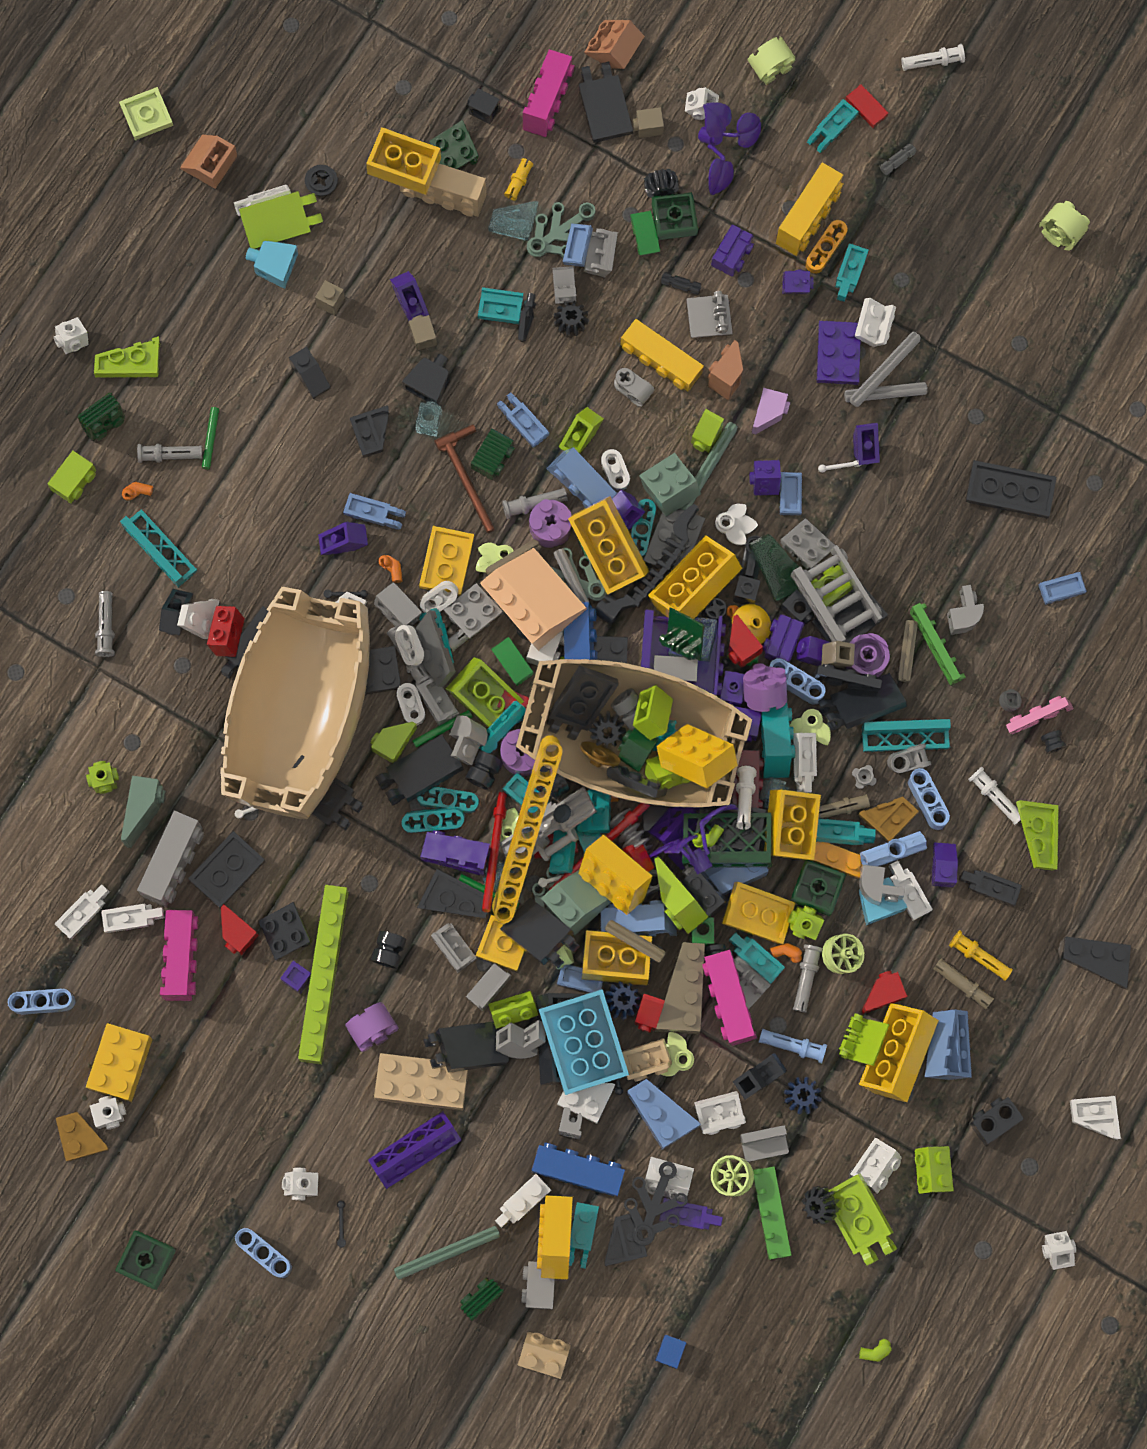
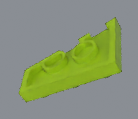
[94,336,160,378]
[1016,800,1058,870]

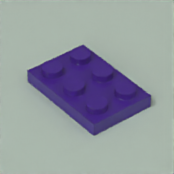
[816,321,860,385]

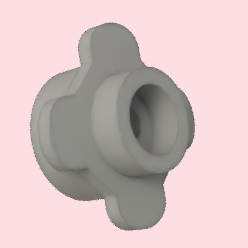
[852,765,876,789]

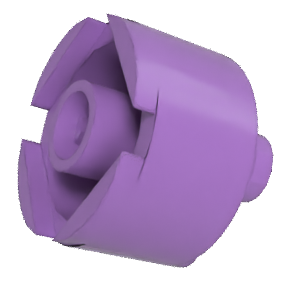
[529,499,572,548]
[846,633,890,677]
[743,664,787,712]
[500,729,535,776]
[345,1002,399,1052]

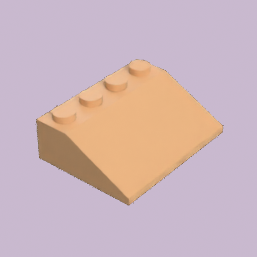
[480,548,587,651]

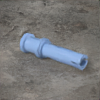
[759,1029,827,1064]

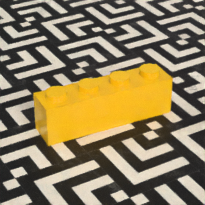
[621,319,704,392]

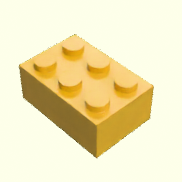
[366,127,441,195]
[656,724,738,788]
[764,790,821,860]
[578,835,652,915]
[582,930,652,985]
[86,1023,152,1102]
[537,1195,573,1279]

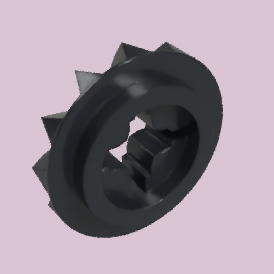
[305,165,338,197]

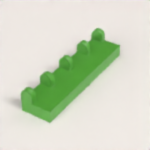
[910,603,966,686]
[753,1167,791,1260]

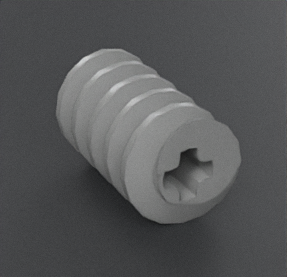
[610,808,653,851]

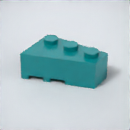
[760,702,795,778]

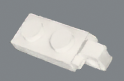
[234,185,291,216]
[794,733,817,793]
[889,860,932,921]
[55,884,110,940]
[102,904,165,933]
[495,1174,551,1228]

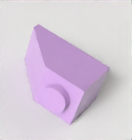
[752,388,790,434]

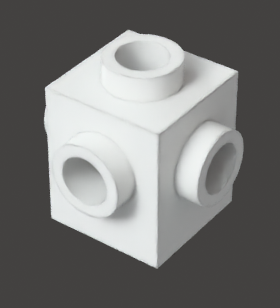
[685,87,719,120]
[54,317,89,354]
[90,1096,126,1130]
[282,1168,318,1200]
[1042,1231,1076,1270]

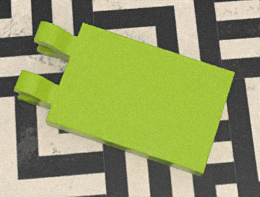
[239,191,323,249]
[829,1173,897,1266]

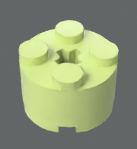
[748,37,796,85]
[1039,201,1090,250]

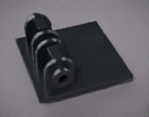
[259,902,311,960]

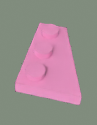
[1006,696,1074,735]

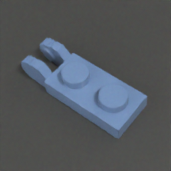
[497,392,549,448]
[343,493,406,529]

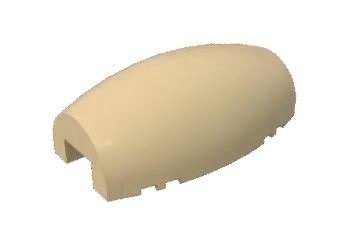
[221,587,370,819]
[516,659,752,807]

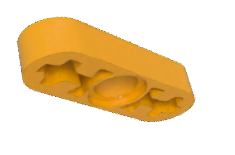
[806,220,847,274]

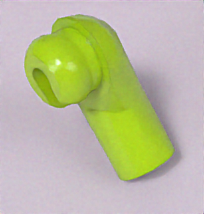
[692,824,724,848]
[859,1339,892,1362]

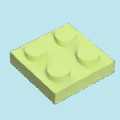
[119,87,173,140]

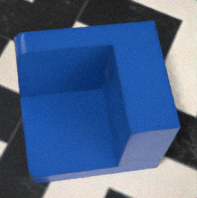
[655,1335,686,1369]

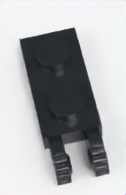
[606,765,668,798]

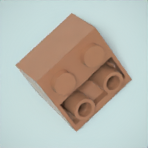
[584,20,645,69]
[180,135,237,189]
[708,340,743,401]

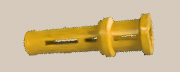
[949,930,1013,981]

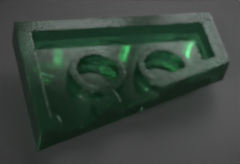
[750,534,799,601]

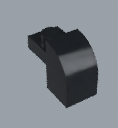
[732,1053,787,1100]

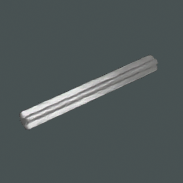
[850,332,921,407]

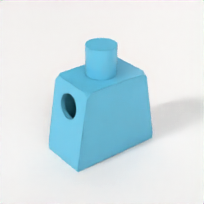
[246,241,298,289]
[859,878,907,925]

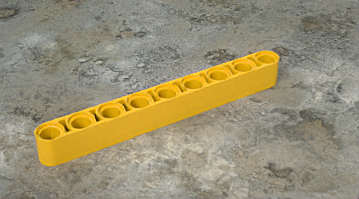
[492,735,563,923]

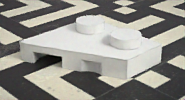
[177,599,220,639]
[557,1083,615,1124]
[1070,1096,1121,1140]

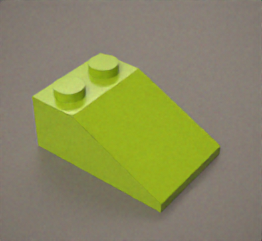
[446,657,524,727]
[655,856,708,934]

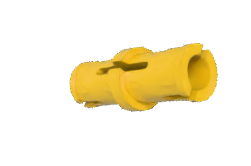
[504,158,533,201]

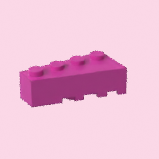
[523,49,575,137]
[160,910,198,1001]
[702,950,758,1046]

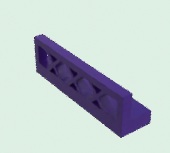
[649,807,700,845]
[368,1112,461,1189]

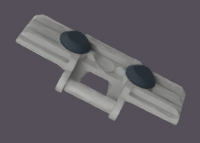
[500,787,597,861]

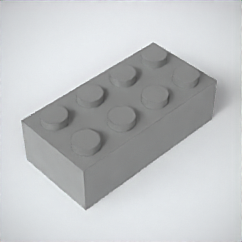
[137,811,204,908]

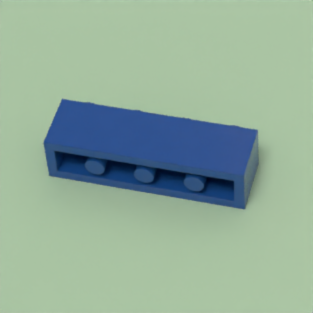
[564,602,598,660]
[532,1143,625,1197]

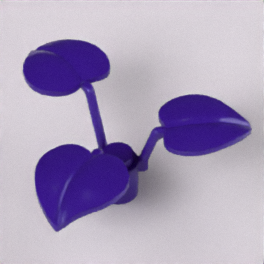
[698,102,761,195]
[649,804,738,875]

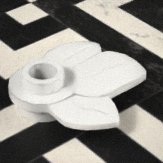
[715,504,758,545]

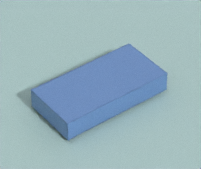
[563,223,593,267]
[780,472,802,515]
[1039,572,1087,605]
[557,965,603,993]

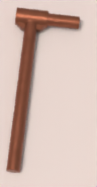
[434,424,495,533]

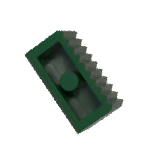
[471,428,515,480]
[617,728,658,772]

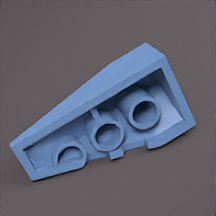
[704,848,768,895]

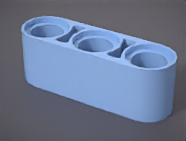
[769,659,825,704]
[908,768,950,830]
[8,989,75,1015]
[235,1228,292,1278]

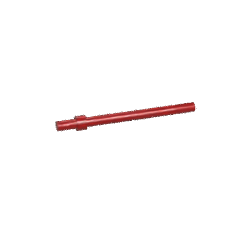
[482,792,507,913]
[549,803,650,891]

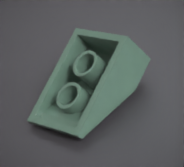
[121,776,166,848]
[541,869,611,936]

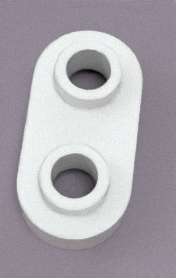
[601,449,630,491]
[420,581,458,613]
[395,625,424,666]
[397,683,425,726]

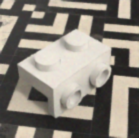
[694,1091,746,1135]
[645,1157,694,1202]

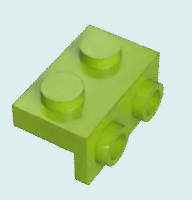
[488,991,538,1029]
[915,1146,954,1194]

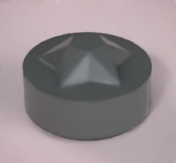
[999,689,1022,712]

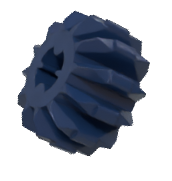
[604,982,641,1020]
[784,1077,822,1115]

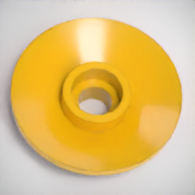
[732,604,771,644]

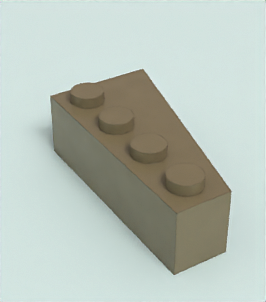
[655,942,705,1035]

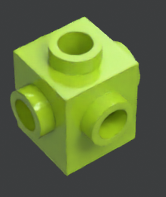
[86,761,119,794]
[788,906,824,940]

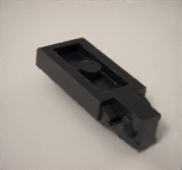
[959,870,1022,907]

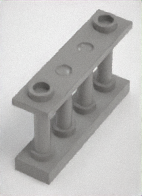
[791,545,882,642]

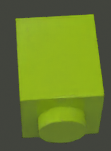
[559,407,604,454]
[691,409,724,453]
[370,722,417,763]

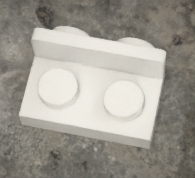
[855,298,896,347]
[851,1138,902,1194]

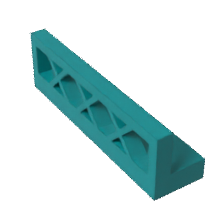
[120,509,197,588]
[862,719,951,752]

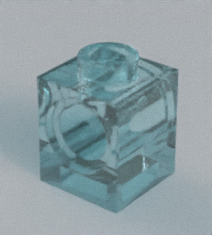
[416,401,442,437]

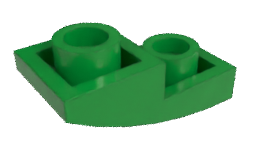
[630,211,660,255]
[491,637,534,686]

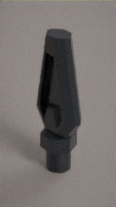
[518,293,536,342]

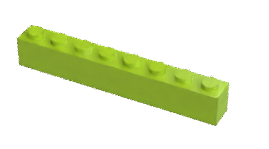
[298,885,348,1065]

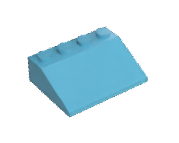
[539,989,629,1095]

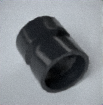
[465,751,503,791]
[371,931,407,969]

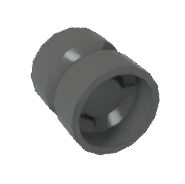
[611,688,639,730]

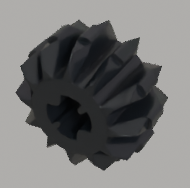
[644,168,679,198]
[554,300,589,337]
[589,711,626,749]
[801,1186,840,1225]

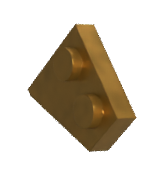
[858,797,919,842]
[56,1112,109,1162]

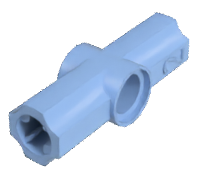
[860,831,927,867]

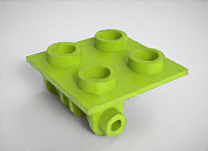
[838,1013,890,1066]

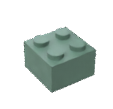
[639,453,701,517]

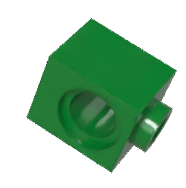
[691,915,714,947]

